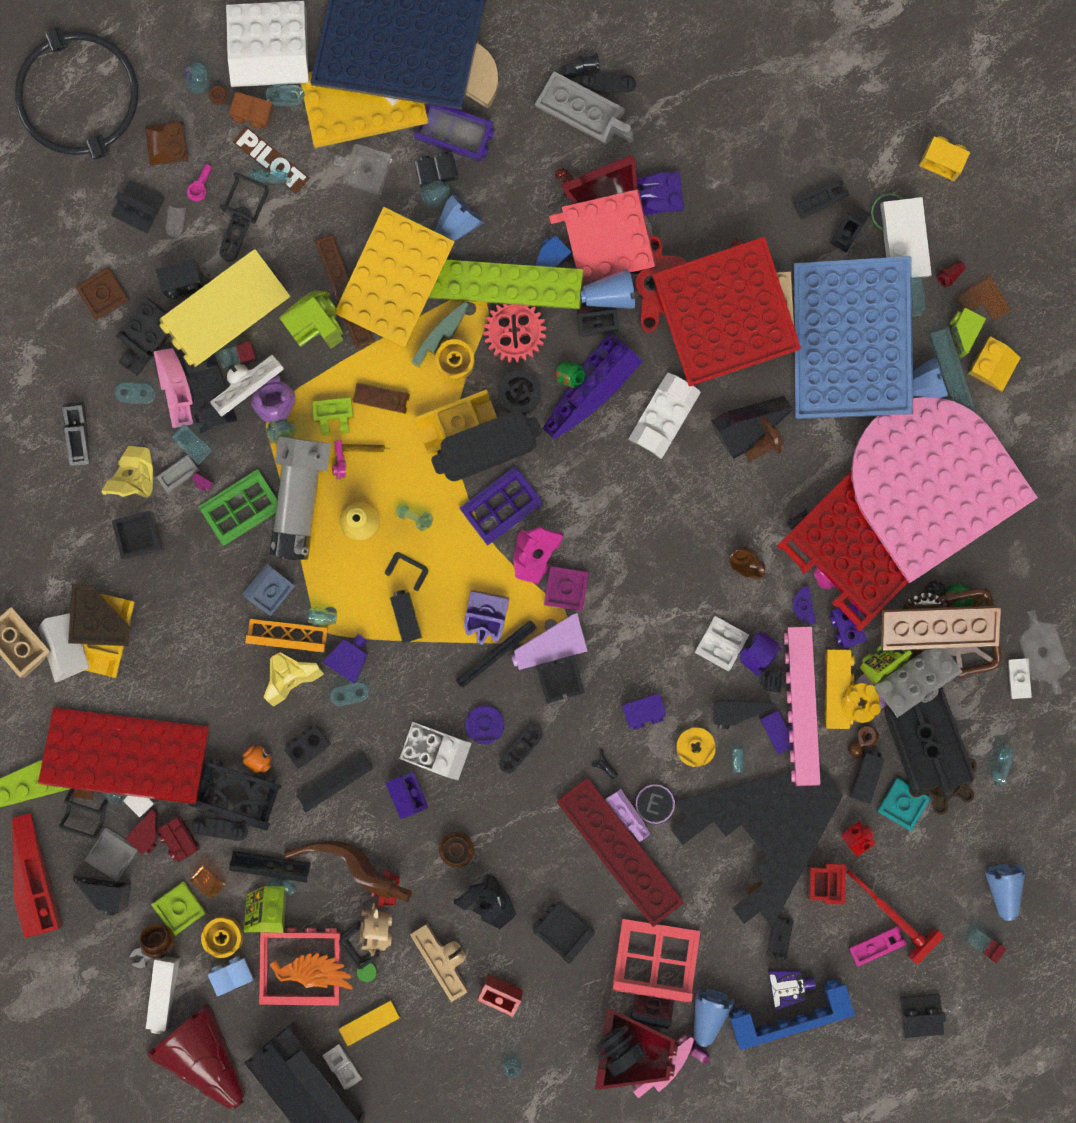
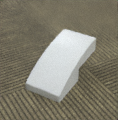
[322,1044,363,1090]

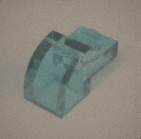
[171,424,212,465]

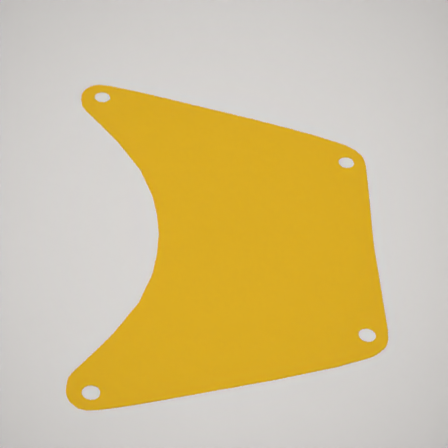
[266,300,568,644]

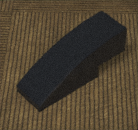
[62,402,90,466]

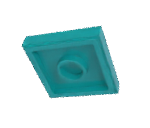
[877,778,931,832]

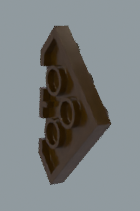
[68,584,130,647]

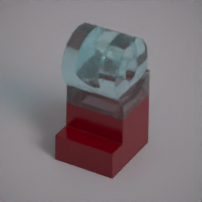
[217,341,257,369]
[965,928,1007,964]

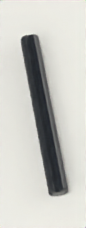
[456,620,536,688]

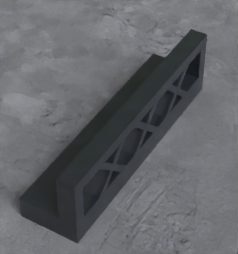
[296,752,373,813]

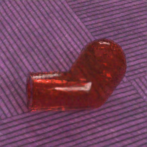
[555,168,574,196]

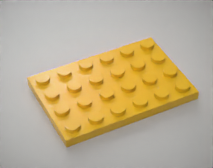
[334,207,455,347]

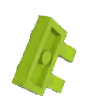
[312,397,354,436]

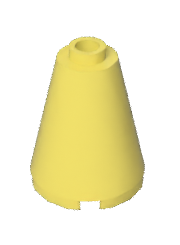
[340,502,379,540]

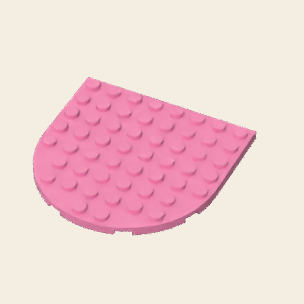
[851,397,1038,583]

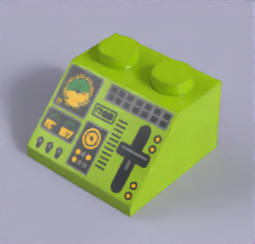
[949,308,986,359]
[860,645,912,686]
[244,886,286,933]

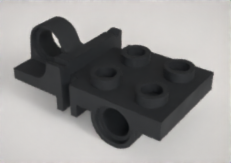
[116,297,171,376]

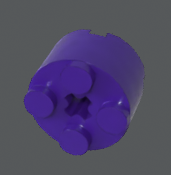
[739,631,783,677]

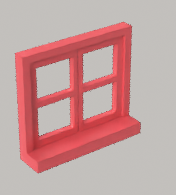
[612,919,700,1003]

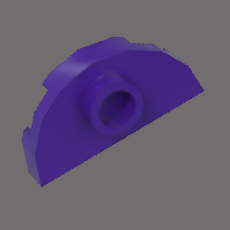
[793,586,816,624]

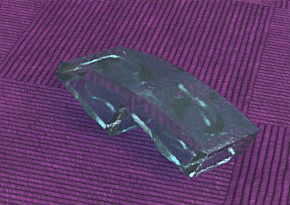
[248,169,292,185]

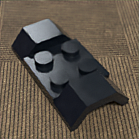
[178,354,237,434]

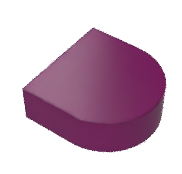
[690,1043,710,1063]

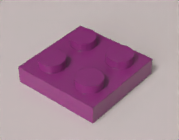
[544,566,589,611]

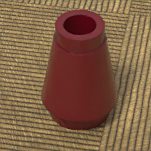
[936,260,966,287]

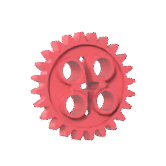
[483,304,546,363]

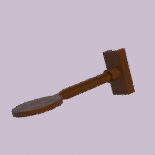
[745,416,784,462]

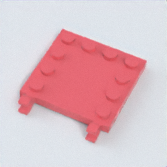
[549,189,656,283]

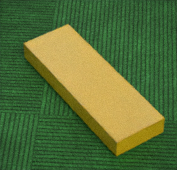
[339,1000,400,1046]

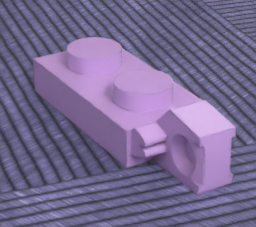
[605,789,650,842]

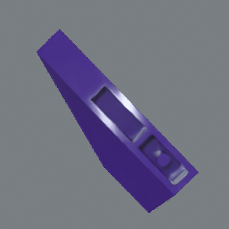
[542,334,643,439]

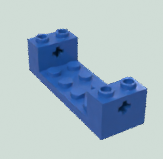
[728,978,855,1050]

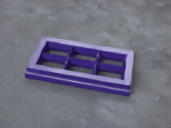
[459,467,543,546]

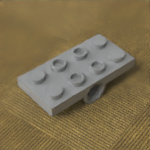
[874,648,962,718]

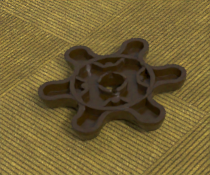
[909,758,977,815]

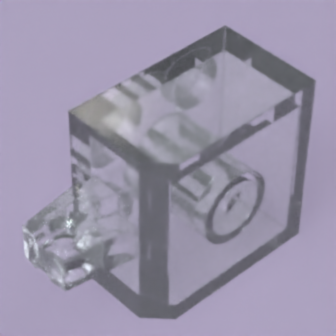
[333,144,392,196]

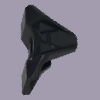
[454,874,516,929]

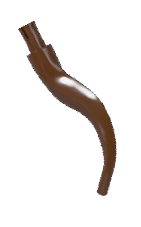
[284,841,412,903]

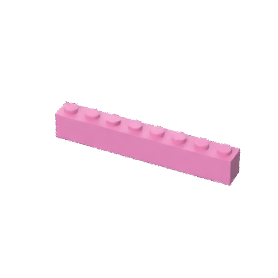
[784,627,820,786]

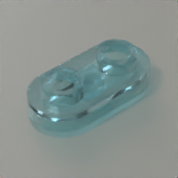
[266,84,305,106]
[115,383,155,404]
[330,683,369,707]
[991,747,1014,787]

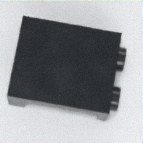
[533,901,595,964]

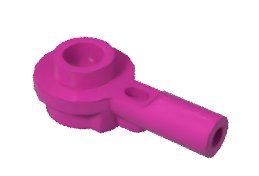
[187,164,212,202]
[332,440,346,480]

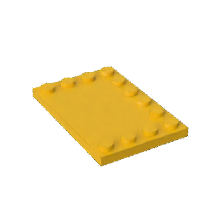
[301,72,428,148]

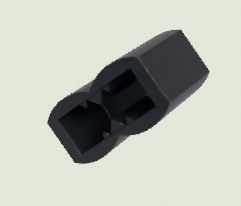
[415,151,458,187]

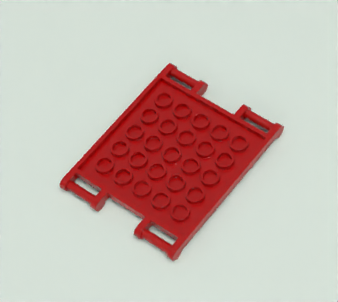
[776,471,908,631]

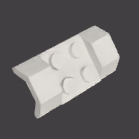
[628,372,701,459]

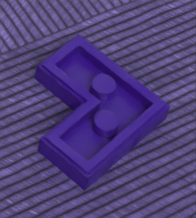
[760,710,793,754]

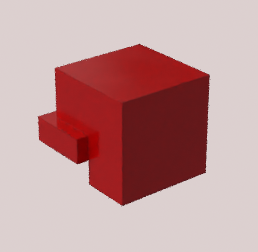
[807,863,846,904]

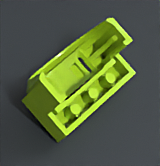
[279,290,343,349]

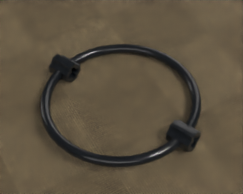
[15,27,138,160]

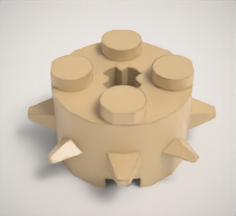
[360,903,392,957]

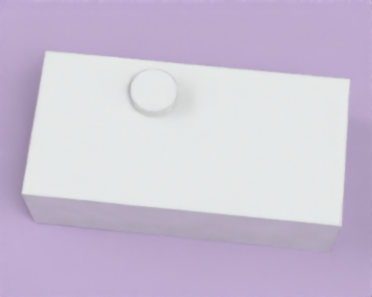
[880,197,932,279]

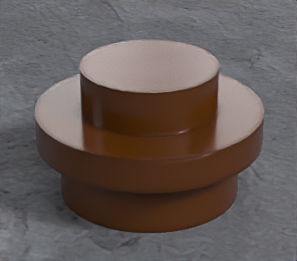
[209,85,228,105]

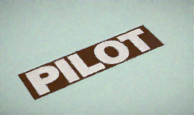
[233,126,310,194]

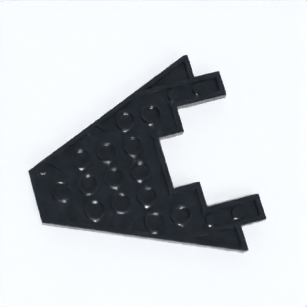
[671,765,843,927]

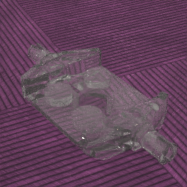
[1018,610,1072,695]

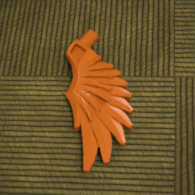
[270,953,353,990]

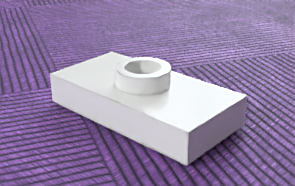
[1007,658,1032,699]

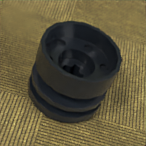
[593,1024,647,1077]

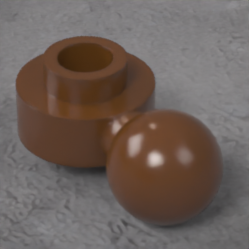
[848,726,879,758]

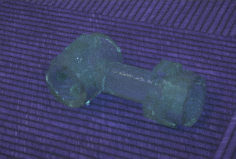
[395,504,433,531]

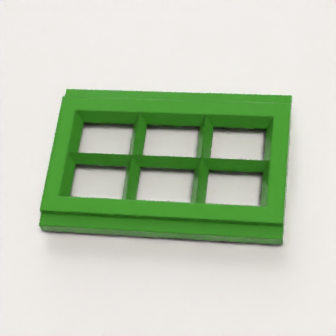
[199,469,278,546]

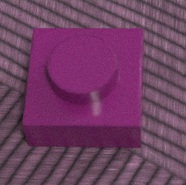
[192,473,215,491]

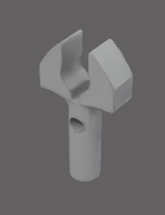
[130,947,151,968]

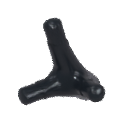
[592,749,618,780]

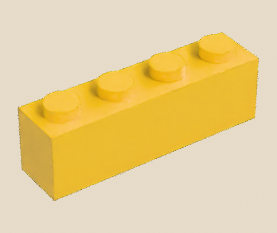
[824,650,854,729]

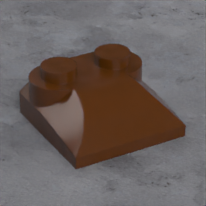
[145,120,189,166]

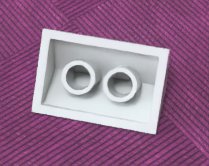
[38,613,90,682]

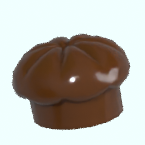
[439,832,474,868]
[140,924,175,959]

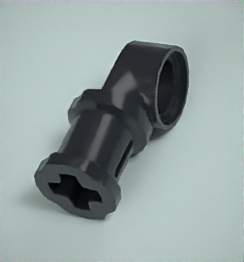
[561,53,600,78]

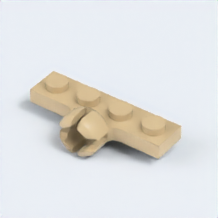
[410,923,469,1002]

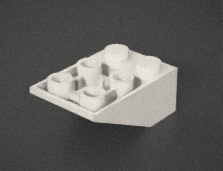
[399,722,471,780]

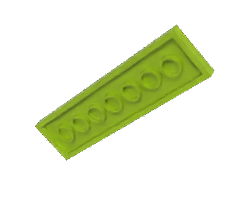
[428,260,584,309]

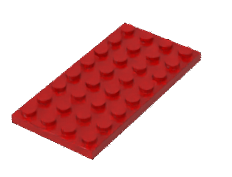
[38,707,209,804]

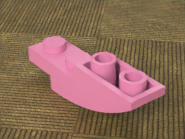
[154,348,193,428]
[633,1034,694,1098]

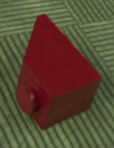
[125,809,159,855]

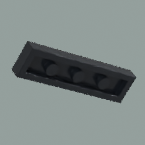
[229,851,311,883]

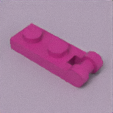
[849,925,907,967]

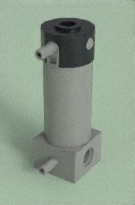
[269,436,331,560]

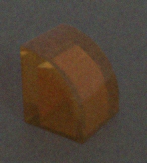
[190,865,225,899]

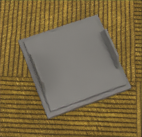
[84,827,137,881]

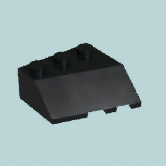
[73,876,131,915]

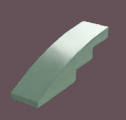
[412,302,469,368]

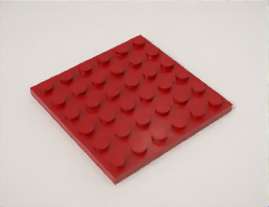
[652,237,801,387]

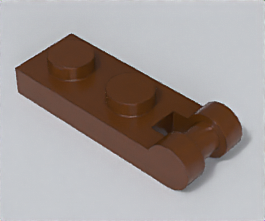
[353,383,410,414]

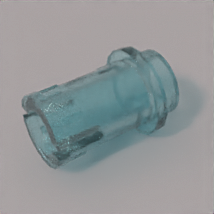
[730,749,746,773]

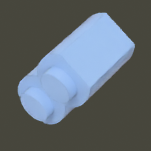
[208,956,255,997]

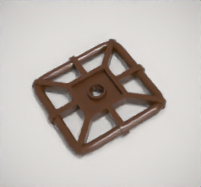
[913,588,1002,679]

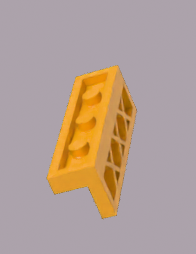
[245,619,328,652]

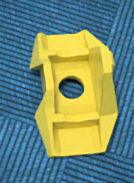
[101,446,153,498]
[264,652,324,707]

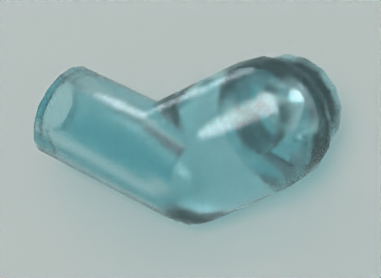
[267,878,297,896]

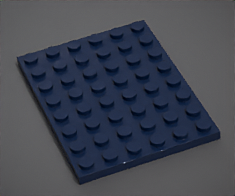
[310,0,486,110]

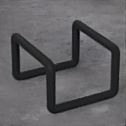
[220,172,269,224]
[385,552,429,591]
[59,789,108,839]
[339,922,380,970]

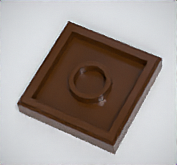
[75,267,130,321]

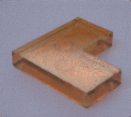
[956,277,1011,321]

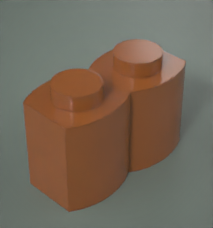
[229,92,274,130]

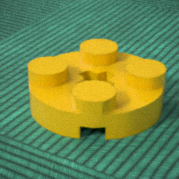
[842,683,881,723]
[676,728,715,767]

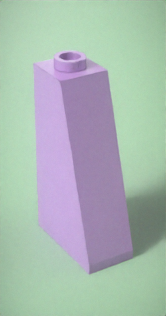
[511,613,587,670]

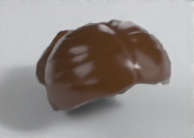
[729,547,766,580]

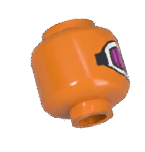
[242,744,272,774]

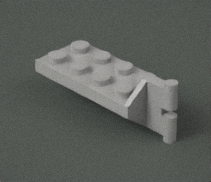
[535,71,634,144]

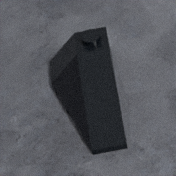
[711,396,793,459]

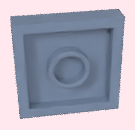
[243,564,295,616]

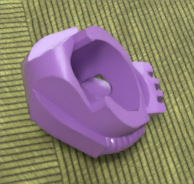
[251,375,296,422]

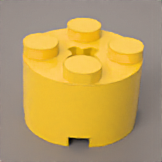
[435,339,475,381]
[201,916,244,958]

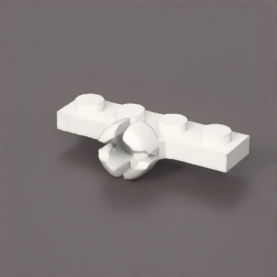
[210,355,284,417]

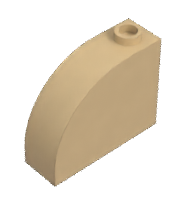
[466,40,498,109]

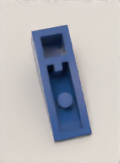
[535,235,572,267]

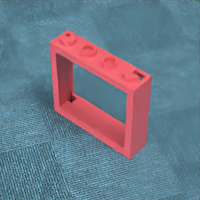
[259,927,341,1005]

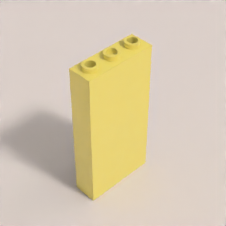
[159,249,291,367]

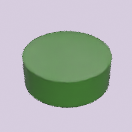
[357,962,377,982]

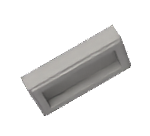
[156,454,200,493]

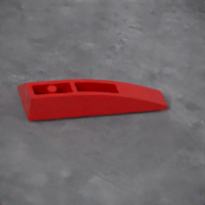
[12,813,63,938]

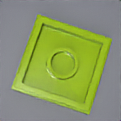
[151,881,207,936]

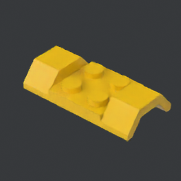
[414,389,497,454]
[83,594,135,678]

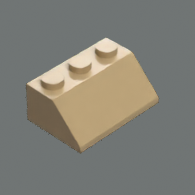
[0,607,51,678]

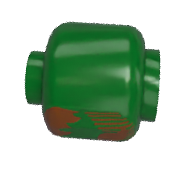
[555,360,585,388]

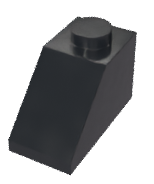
[830,204,871,253]

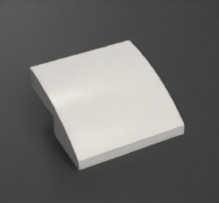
[695,616,749,671]

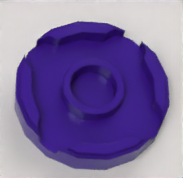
[465,705,504,745]

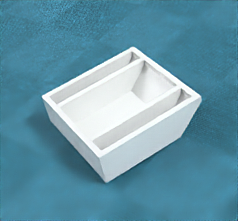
[226,1,309,87]

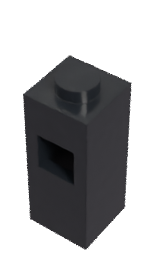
[390,590,422,643]
[849,750,885,804]

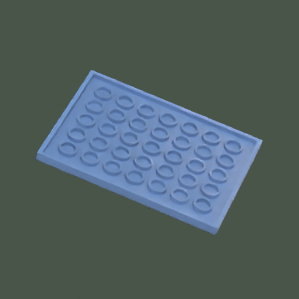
[794,256,913,419]

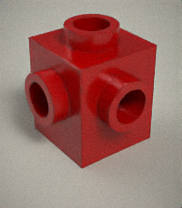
[841,821,876,857]

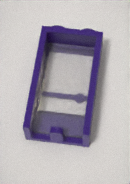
[414,104,495,163]

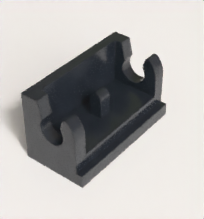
[767,917,794,960]

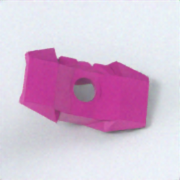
[513,526,564,584]

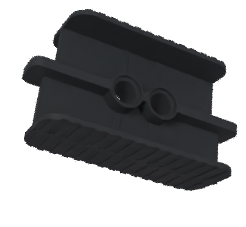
[431,411,542,481]
[885,687,975,799]

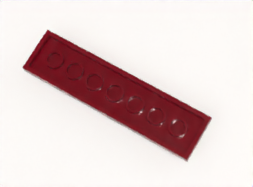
[556,778,684,927]

